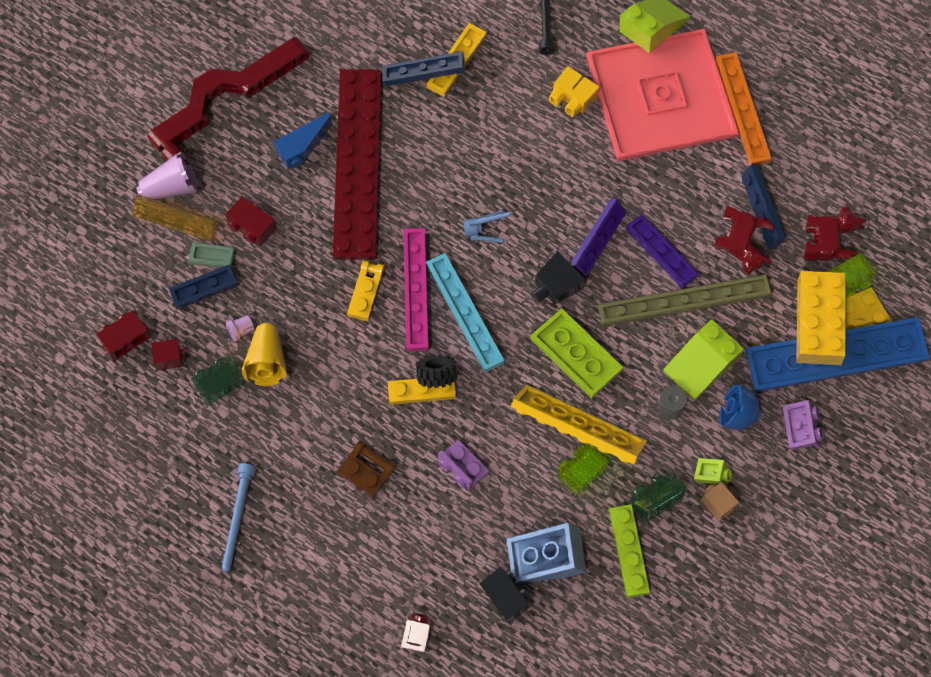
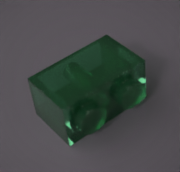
[191,356,245,407]

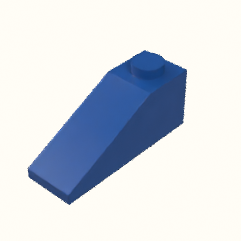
[274,112,332,170]

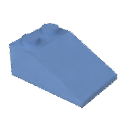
[507,523,586,584]

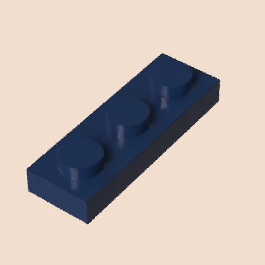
[169,265,238,310]

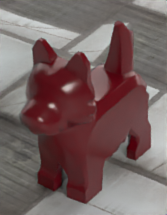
[714,206,774,275]
[804,206,867,262]

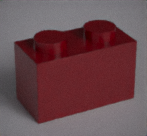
[225,196,277,247]
[96,311,151,362]

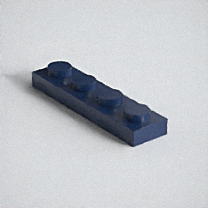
[383,51,465,87]
[741,165,786,250]

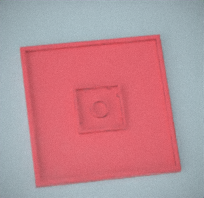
[586,29,739,161]

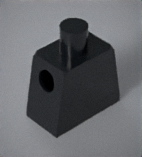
[531,251,585,304]

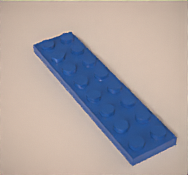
[745,317,930,392]

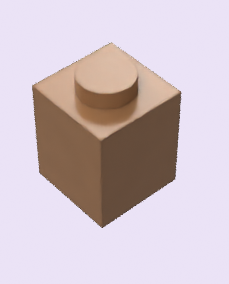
[701,482,739,522]

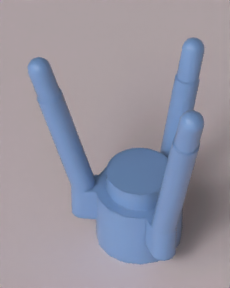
[463,211,512,243]

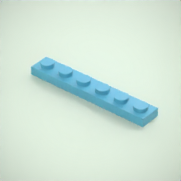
[426,253,504,373]

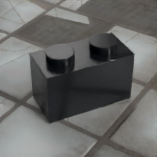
[479,567,531,623]

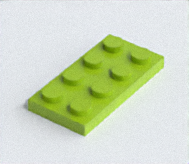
[530,308,624,399]

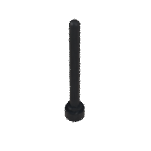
[538,0,555,55]

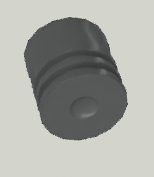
[658,386,687,420]

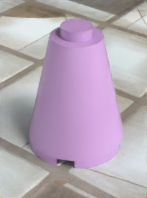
[137,152,199,201]

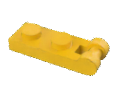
[347,260,385,321]

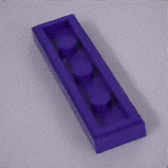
[570,198,626,279]
[625,214,699,289]

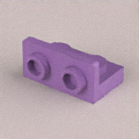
[783,400,823,450]
[438,440,489,491]

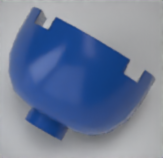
[719,385,761,431]

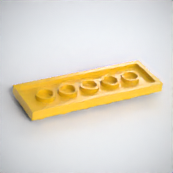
[511,384,647,464]

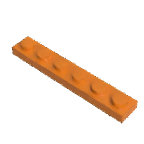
[716,52,772,165]

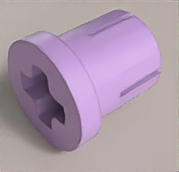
[226,315,254,342]

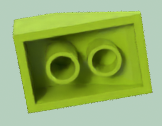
[619,0,691,53]
[663,319,744,401]

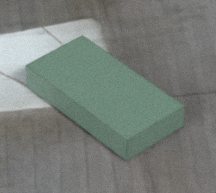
[188,242,235,269]

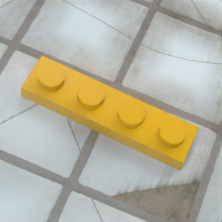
[427,23,487,97]

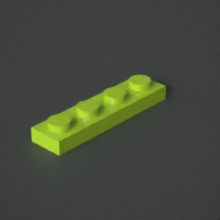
[609,505,650,598]

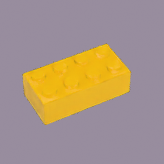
[796,271,845,365]

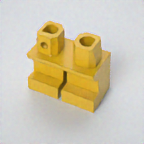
[549,66,599,117]

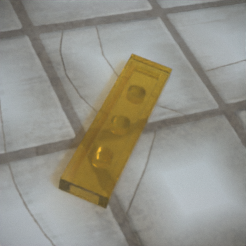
[132,195,217,241]

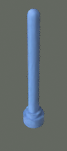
[222,463,256,572]

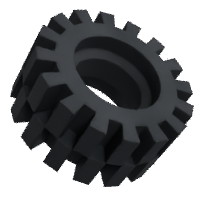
[416,354,457,388]

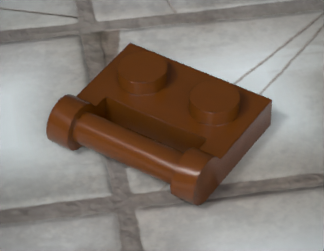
[337,440,397,499]

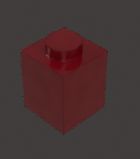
[151,339,186,371]

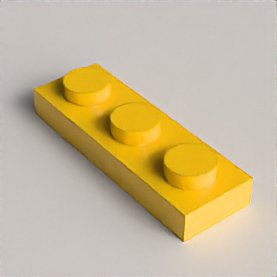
[388,379,456,405]

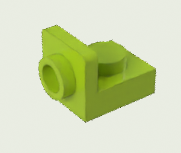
[694,458,732,487]

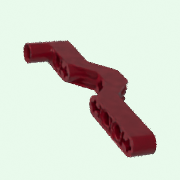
[147,37,310,161]

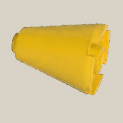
[242,323,287,386]

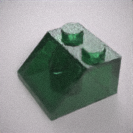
[629,473,687,524]

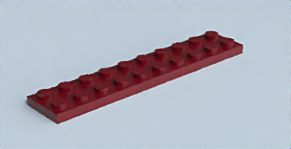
[333,69,381,260]

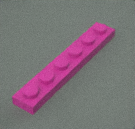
[403,228,428,351]

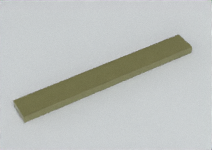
[597,274,772,327]

